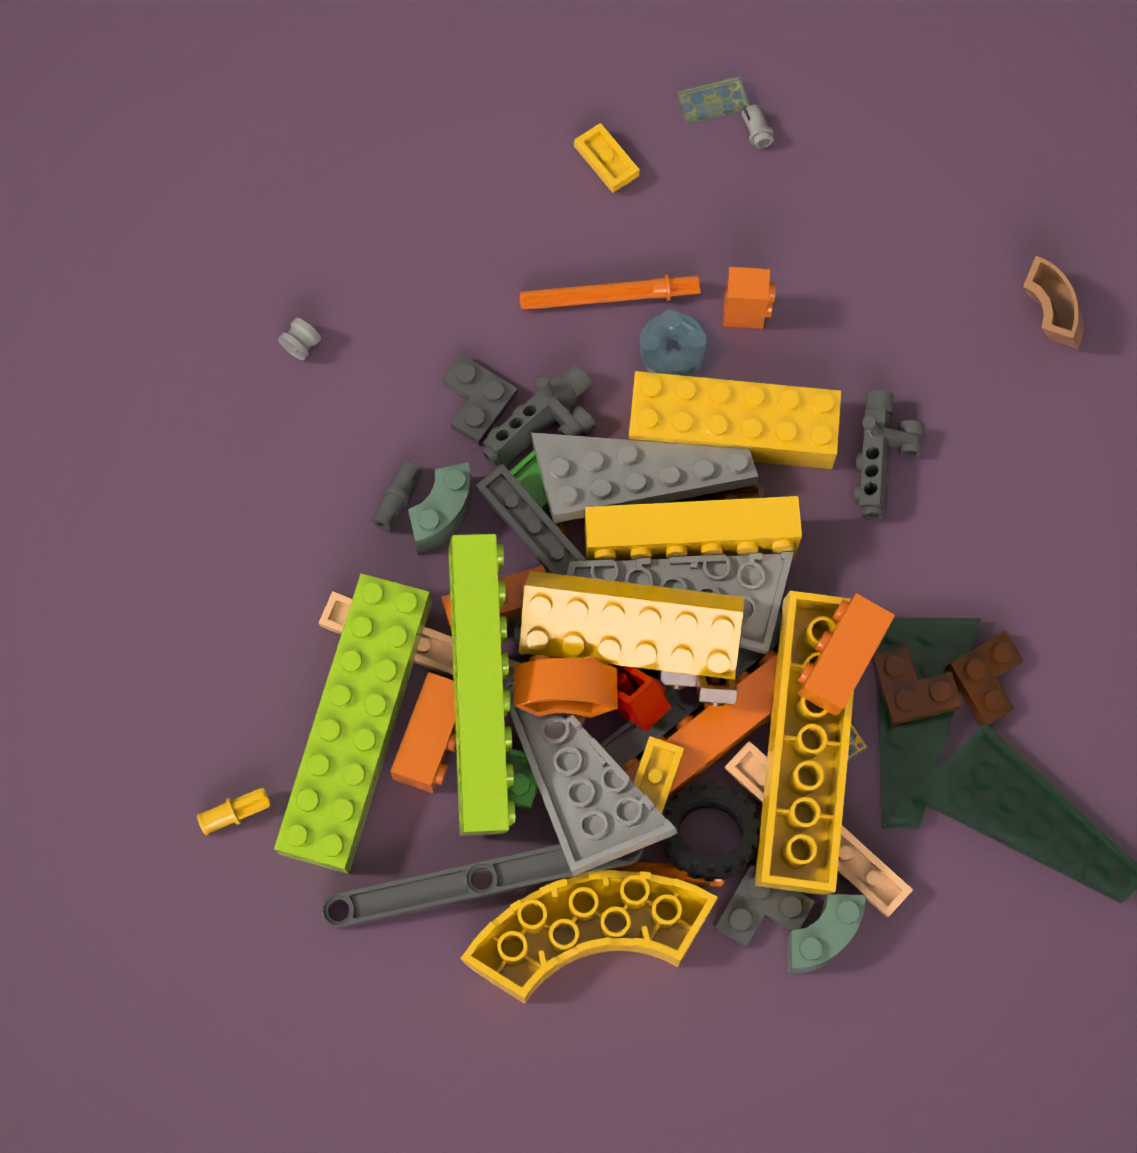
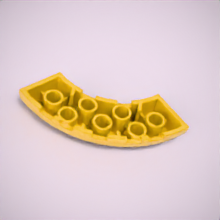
[461,870,718,1004]

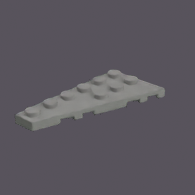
[531,432,759,523]
[566,551,794,655]
[503,675,678,876]

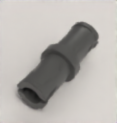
[371,462,422,531]

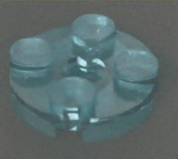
[639,309,707,376]

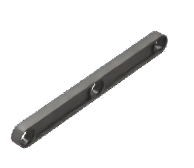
[600,601,783,768]
[322,844,644,928]

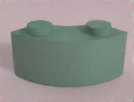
[408,462,472,555]
[787,894,866,975]

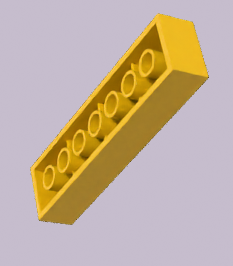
[755,591,854,895]

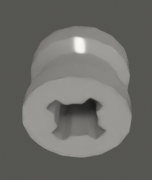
[278,318,321,360]

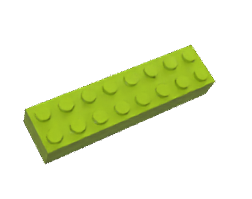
[448,534,515,836]
[274,573,432,874]

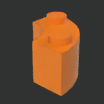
[514,655,618,718]

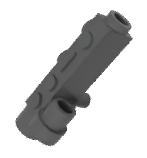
[482,364,596,467]
[854,390,925,520]

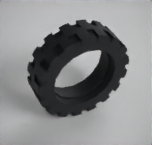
[662,781,760,882]

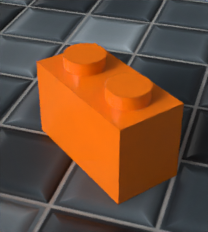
[723,267,776,330]

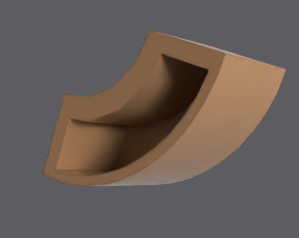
[1023,256,1084,350]

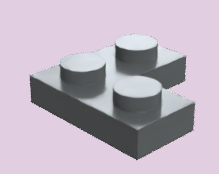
[442,354,518,446]
[714,864,815,948]

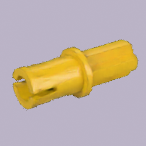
[197,788,270,836]

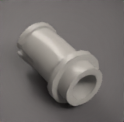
[741,104,774,149]

